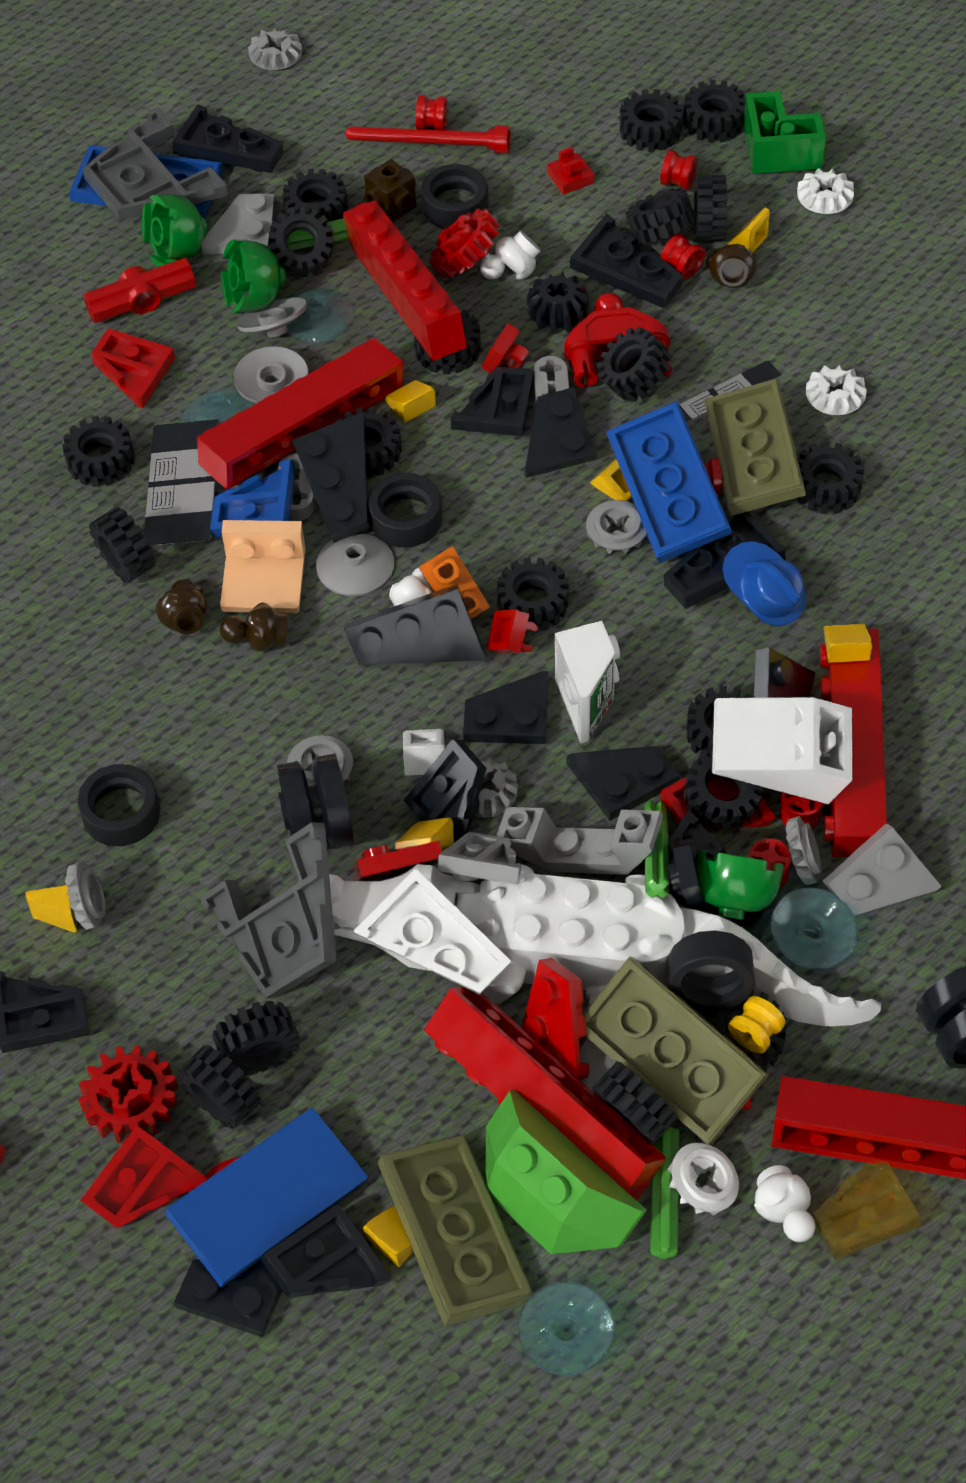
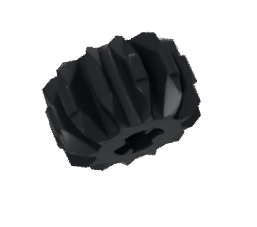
[527,271,589,333]

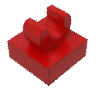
[547,147,594,195]
[481,323,529,373]
[486,610,538,654]

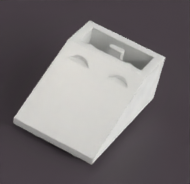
[712,697,852,804]

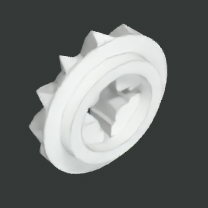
[797,168,854,214]
[806,364,867,415]
[667,1143,739,1216]

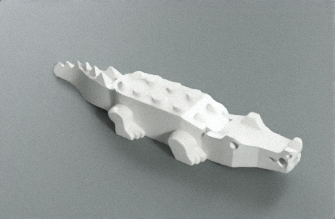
[329,864,881,1026]

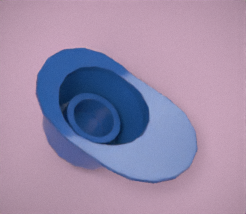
[722,541,806,626]

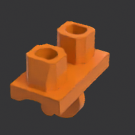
[418,546,490,618]

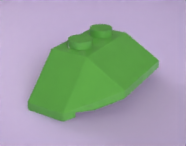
[486,1090,647,1254]

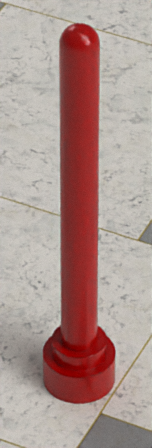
[345,125,511,154]

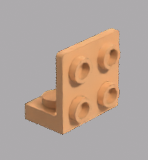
[220,520,306,613]

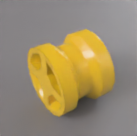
[728,996,786,1054]

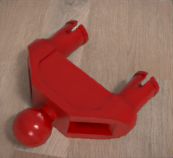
[563,293,672,388]

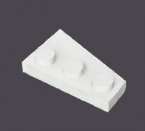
[353,868,511,995]

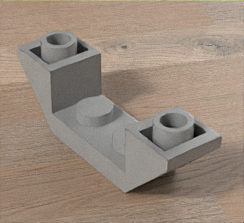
[496,807,663,875]

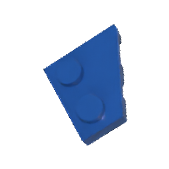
[210,459,295,538]

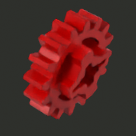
[429,209,500,279]
[78,1045,178,1143]

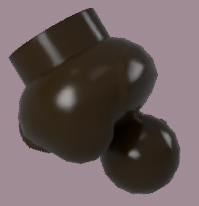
[706,244,757,288]
[156,579,207,635]
[220,602,288,652]

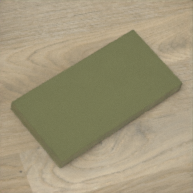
[704,378,806,516]
[583,956,769,1145]
[378,1135,534,1327]

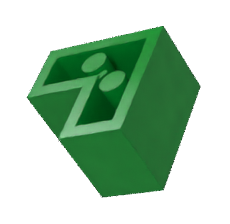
[743,91,826,174]

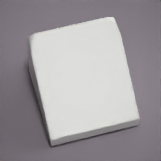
[403,729,445,775]

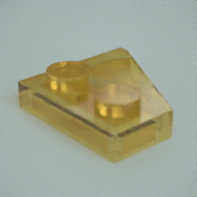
[814,1161,920,1260]

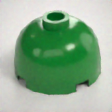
[141,194,207,267]
[221,239,285,314]
[695,850,784,920]

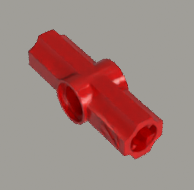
[82,258,197,323]

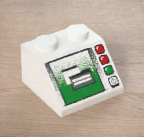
[555,621,620,743]

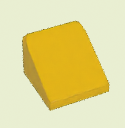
[727,208,770,253]
[384,380,436,423]
[590,458,632,502]
[823,624,872,663]
[395,818,454,851]
[25,885,77,932]
[363,1205,414,1268]

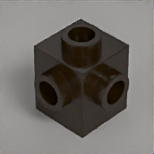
[364,159,416,222]

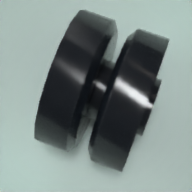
[277,753,354,848]
[916,966,966,1069]

